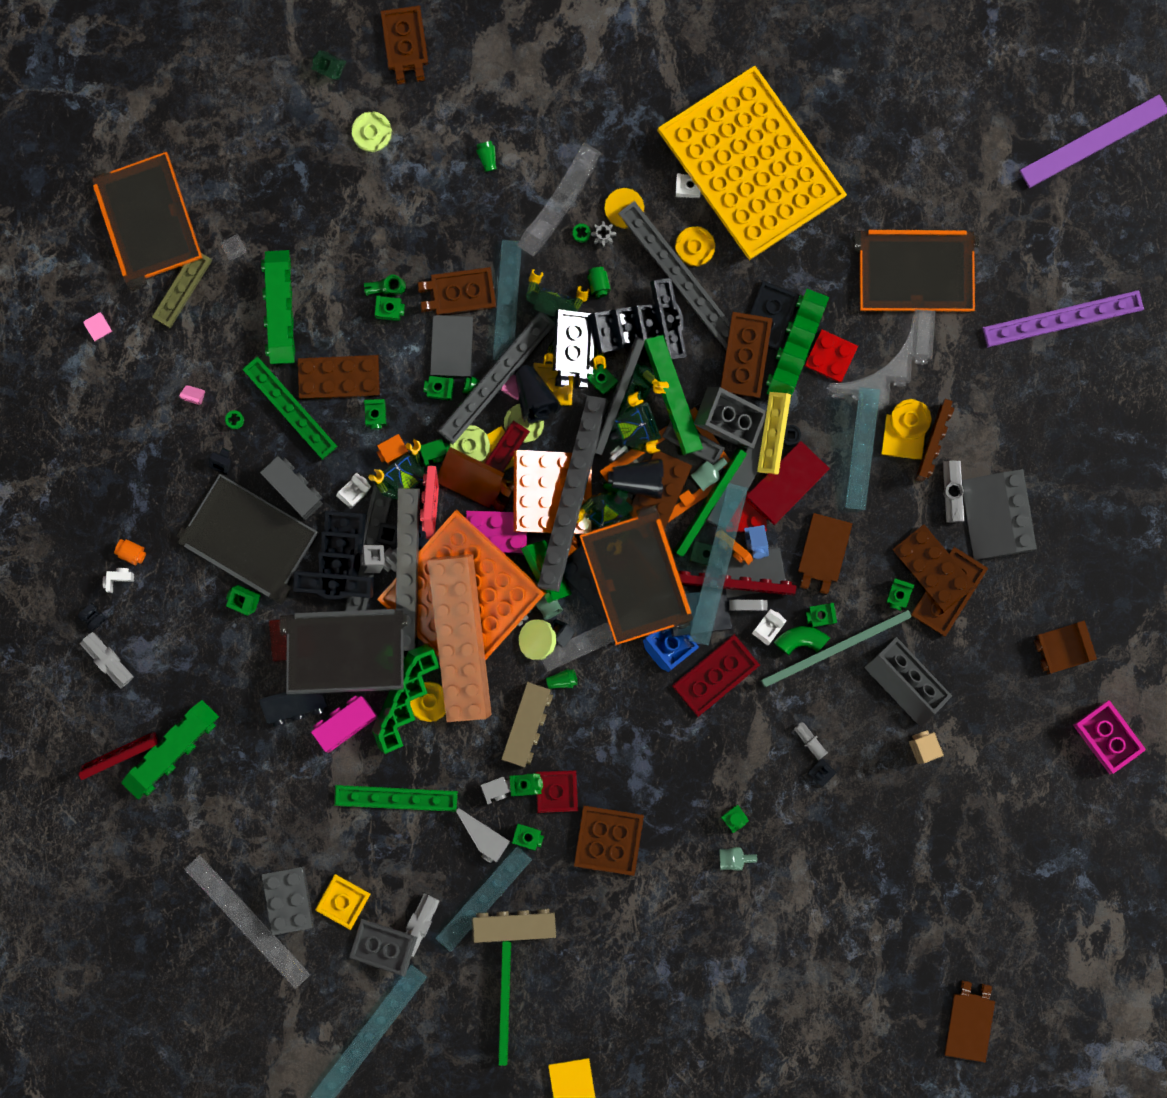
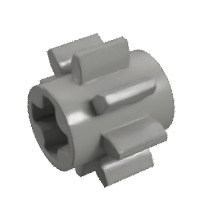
[591,221,616,247]
[383,547,397,572]

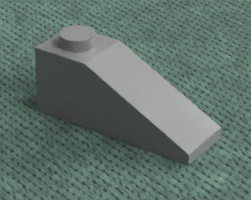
[456,808,510,863]

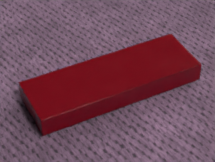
[485,420,530,472]

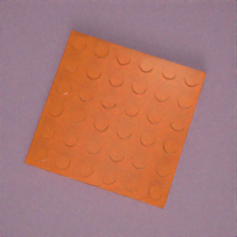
[377,510,546,661]

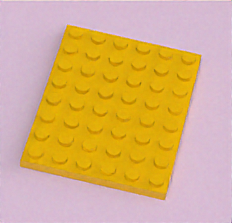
[657,66,847,260]

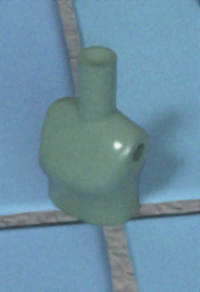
[691,457,728,491]
[536,582,563,620]
[719,847,757,871]

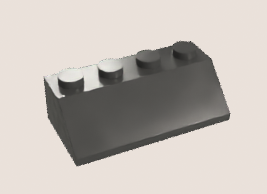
[864,637,952,727]

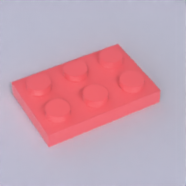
[420,466,439,539]

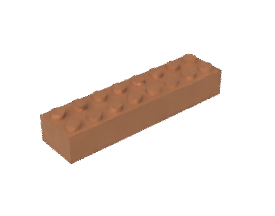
[428,554,492,722]

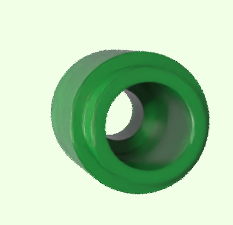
[587,267,611,298]

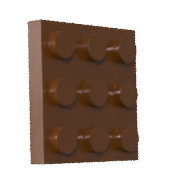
[574,806,644,876]

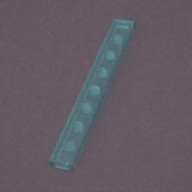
[689,483,748,646]
[311,965,428,1098]

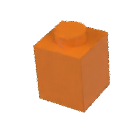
[377,434,409,465]

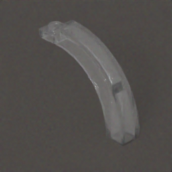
[517,142,601,256]

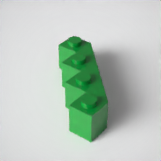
[261,250,295,364]
[766,289,829,399]
[372,644,440,754]
[121,700,219,800]

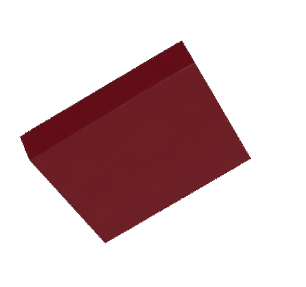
[536,770,578,813]

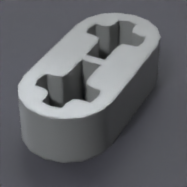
[729,600,768,611]

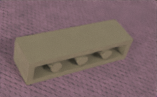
[501,682,553,767]
[471,909,556,943]

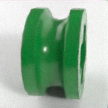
[573,223,590,243]
[225,410,244,430]

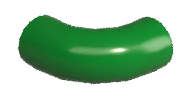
[773,626,830,656]

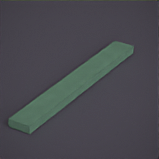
[761,610,911,687]

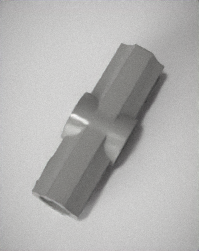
[943,460,964,523]
[80,632,134,689]
[406,893,440,957]

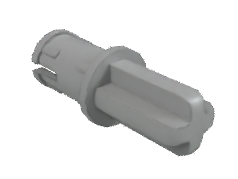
[794,722,828,760]

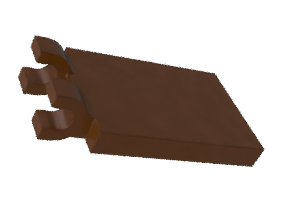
[381,5,429,85]
[417,267,496,315]
[438,447,514,512]
[798,513,853,595]
[944,980,995,1062]

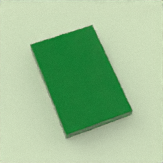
[521,540,572,603]

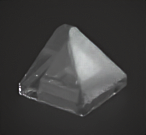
[220,234,247,261]

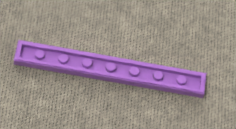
[1019,94,1167,188]
[982,290,1144,348]

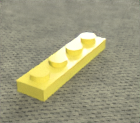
[757,392,791,475]

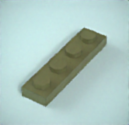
[152,252,212,328]

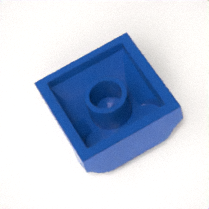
[643,628,699,672]

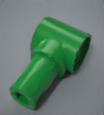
[364,275,406,295]

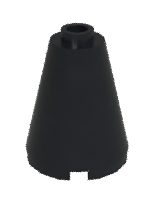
[515,365,561,424]
[607,458,664,499]

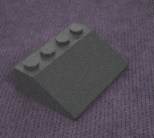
[962,469,1037,560]

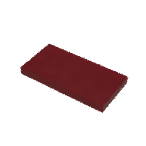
[745,441,830,526]
[672,634,760,717]
[78,731,158,780]

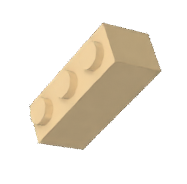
[909,730,944,764]

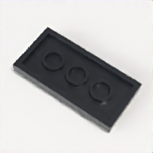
[563,544,642,624]

